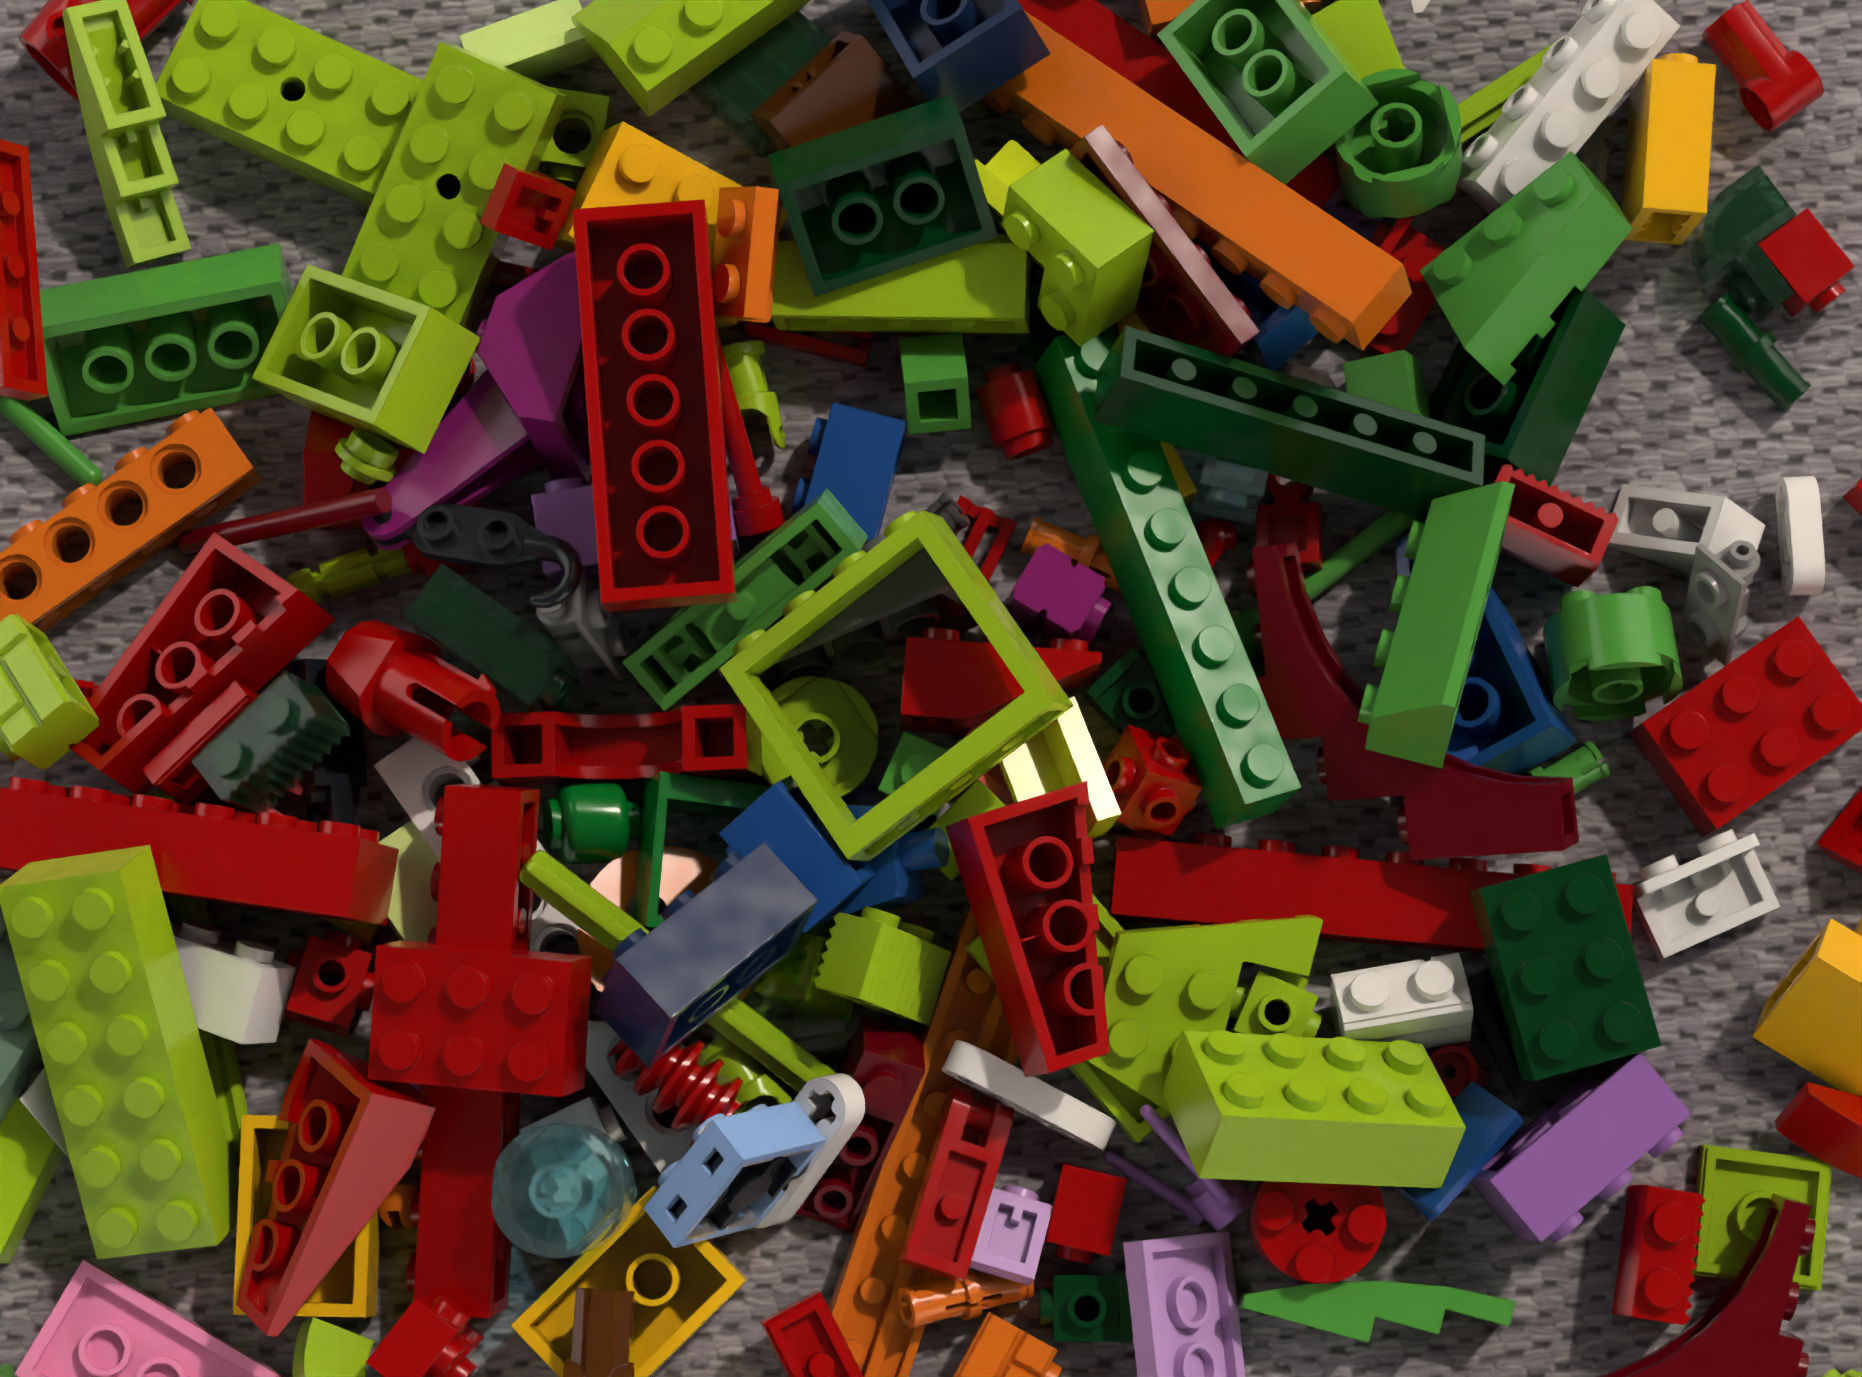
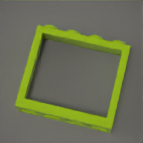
[719,510,1074,861]

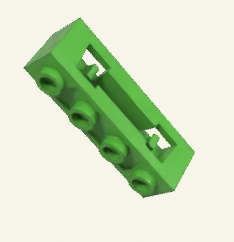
[622,488,868,711]

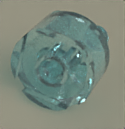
[491,1123,637,1258]

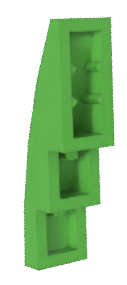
[1237,1280,1516,1343]

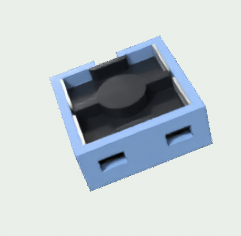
[644,1101,826,1248]

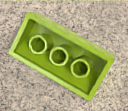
[571,0,811,118]

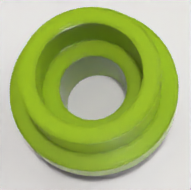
[335,428,399,485]

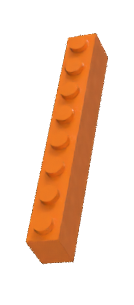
[981,11,1412,351]

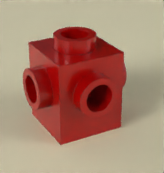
[1102,725,1203,836]
[285,931,374,1037]

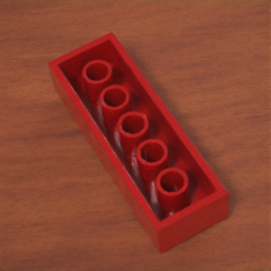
[572,199,737,612]
[0,776,399,926]

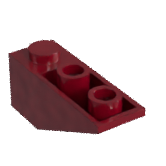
[796,1014,925,1232]

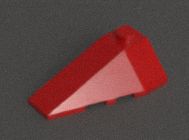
[236,1038,436,1337]

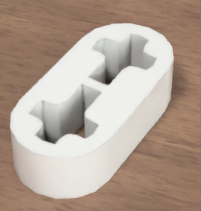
[1775,476,1825,596]

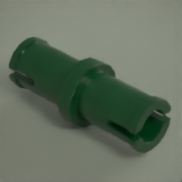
[1696,292,1812,412]

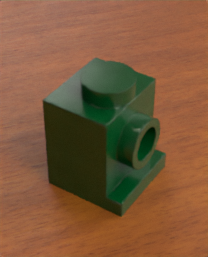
[1084,646,1177,737]
[1039,1275,1133,1342]

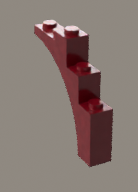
[1247,542,1579,860]
[1595,1193,1816,1377]

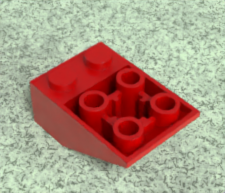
[900,628,1102,736]

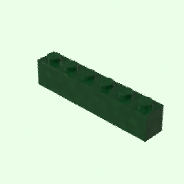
[1093,326,1485,520]

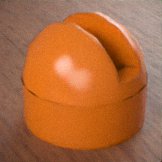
[378,1185,420,1230]

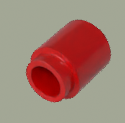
[975,362,1054,461]

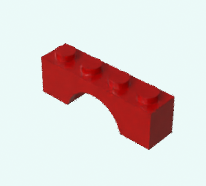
[491,704,762,786]

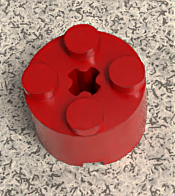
[1248,1181,1387,1284]

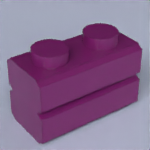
[1009,543,1112,646]

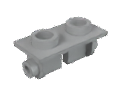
[1681,540,1761,666]
[536,573,631,682]

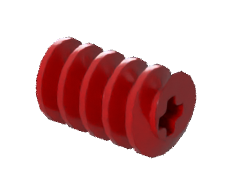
[606,1039,748,1146]

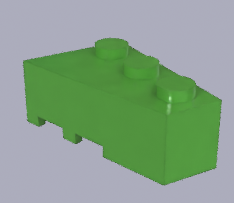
[1420,151,1633,386]

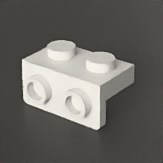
[1633,829,1780,960]

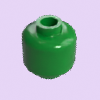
[543,781,640,865]

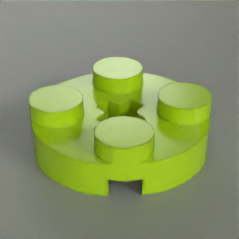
[761,676,878,799]

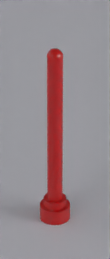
[716,327,785,536]

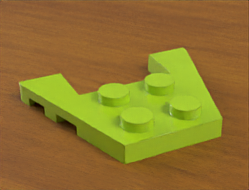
[1087,915,1323,1112]

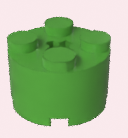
[1333,69,1463,219]
[1543,586,1683,721]

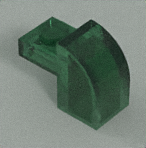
[1691,165,1797,322]

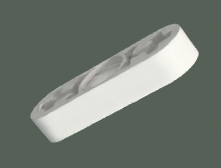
[941,1040,1117,1152]
[754,1073,865,1228]

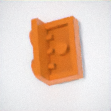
[712,186,782,323]

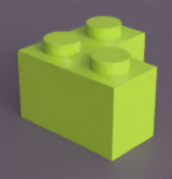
[1001,149,1154,347]

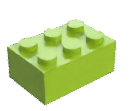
[252,264,481,454]

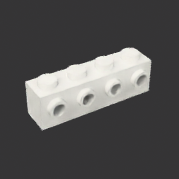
[1457,0,1680,214]

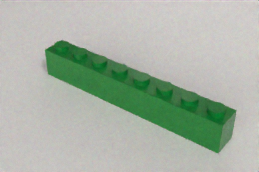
[1032,326,1302,830]

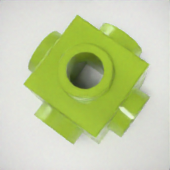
[1229,968,1323,1037]

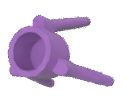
[1104,1105,1254,1231]

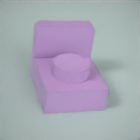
[969,1185,1053,1286]

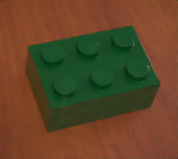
[1468,854,1662,1081]

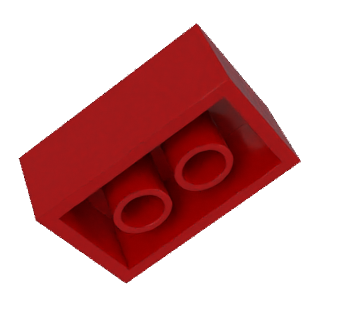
[1628,616,1862,837]
[368,940,593,1097]

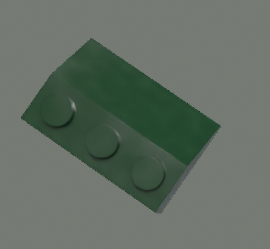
[768,94,998,297]
[1428,287,1626,487]

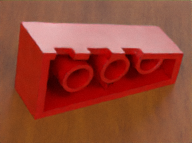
[69,532,336,795]
[945,780,1109,1077]

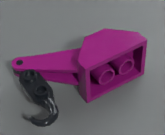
[361,250,591,608]

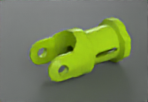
[722,340,786,449]
[698,1036,793,1114]

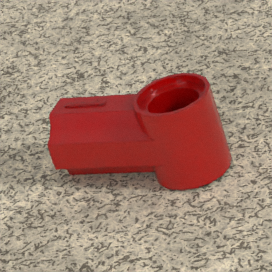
[1701,0,1824,132]

